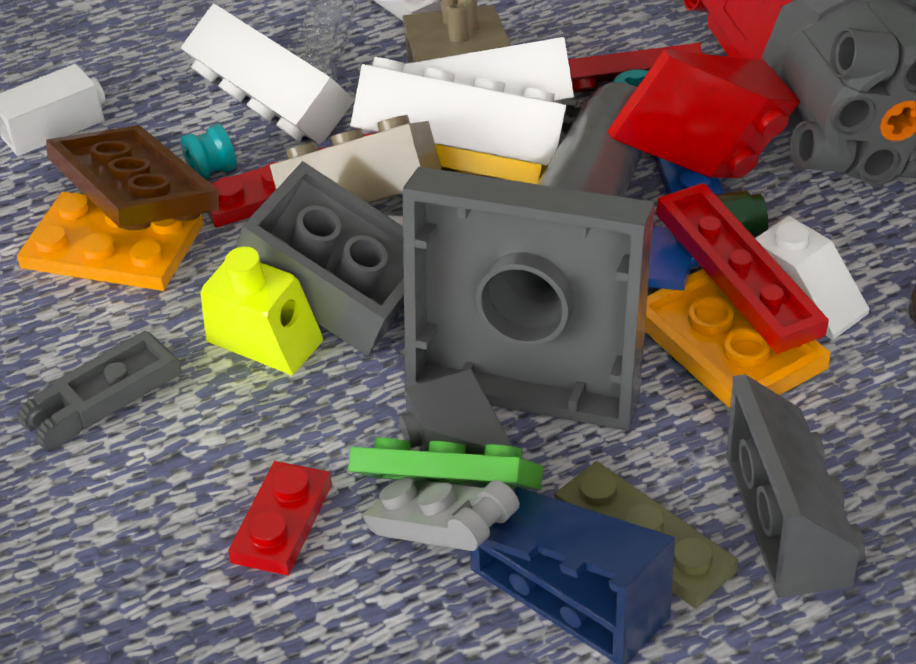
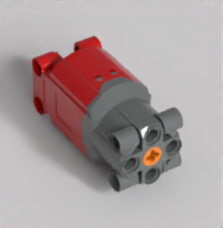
[683,0,916,185]

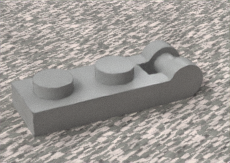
[362,478,519,551]

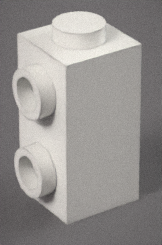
[0,63,106,156]

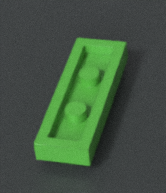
[348,438,544,491]

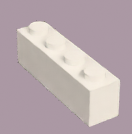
[181,3,355,144]
[403,37,574,104]
[350,57,566,166]

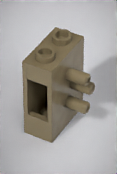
[402,0,512,63]

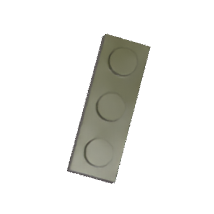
[554,460,738,609]

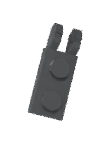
[17,330,182,451]

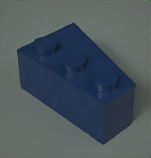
[470,487,675,664]

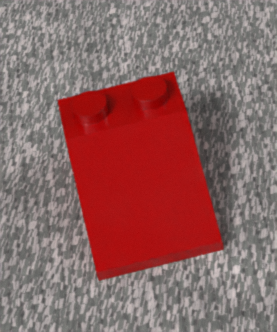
[607,49,800,179]

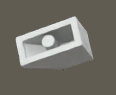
[755,216,869,340]

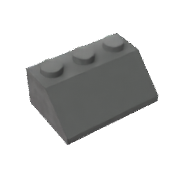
[236,161,404,356]
[726,374,865,598]

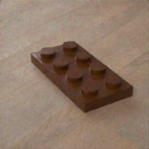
[46,125,219,230]

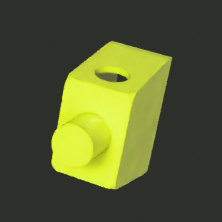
[200,247,323,376]

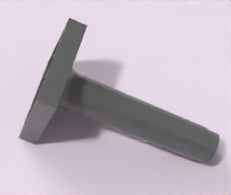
[403,82,655,431]

